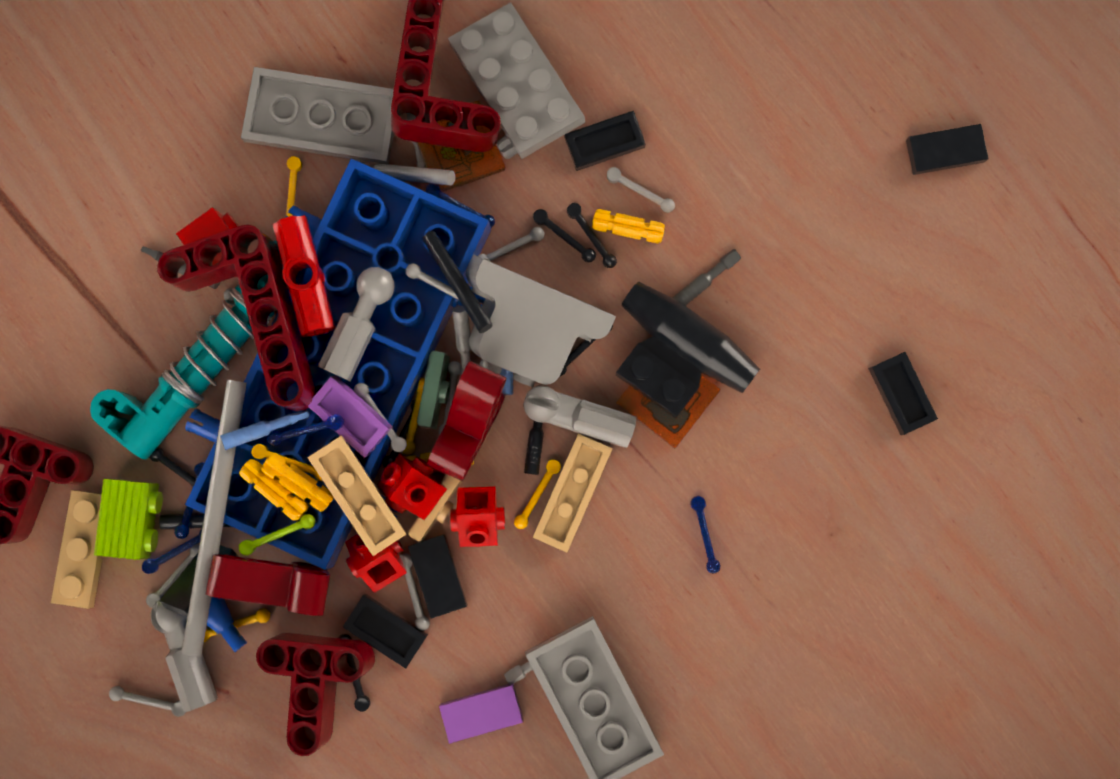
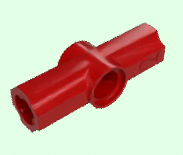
[272,215,336,337]

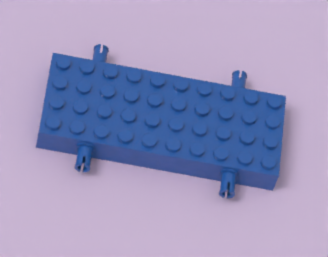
[185,158,491,570]

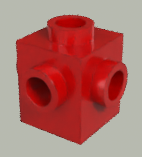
[378,454,447,520]
[450,486,505,547]
[345,533,407,593]

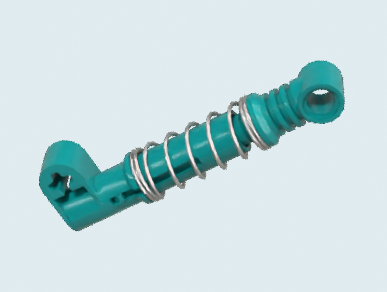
[90,240,283,460]

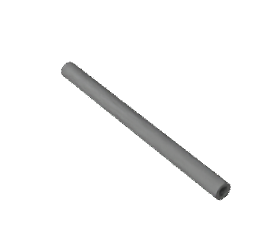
[181,380,247,656]

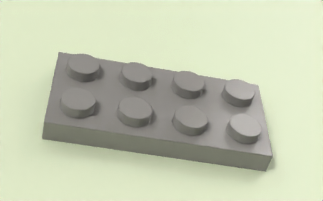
[448,2,585,159]
[241,67,394,165]
[525,616,664,779]

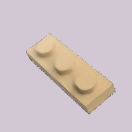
[533,433,613,553]
[307,435,406,556]
[51,490,103,609]

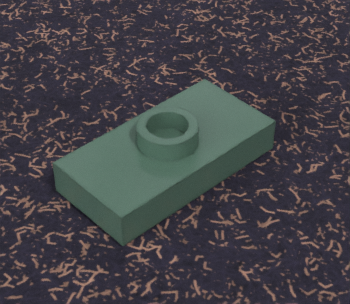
[417,351,451,430]

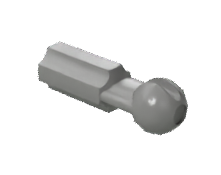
[318,267,395,382]
[523,385,637,448]
[150,600,218,713]

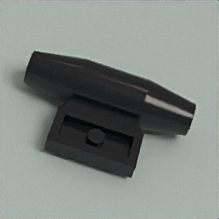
[616,281,760,419]

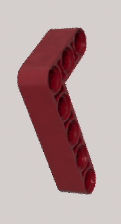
[391,0,501,152]
[157,224,316,411]

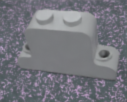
[466,254,616,387]

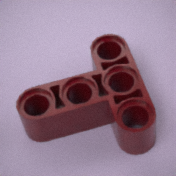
[427,361,506,481]
[0,426,94,545]
[205,554,330,616]
[256,633,375,756]

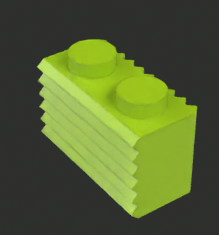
[94,479,163,560]

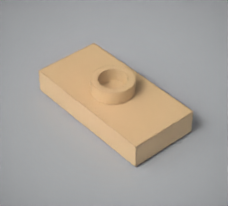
[408,474,463,542]

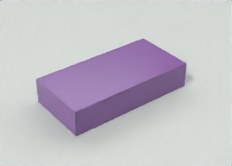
[308,375,393,457]
[439,684,523,744]

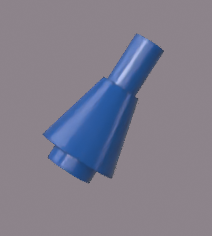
[207,597,247,652]

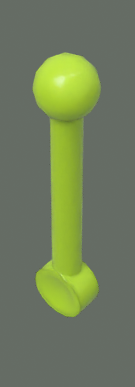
[239,514,316,556]

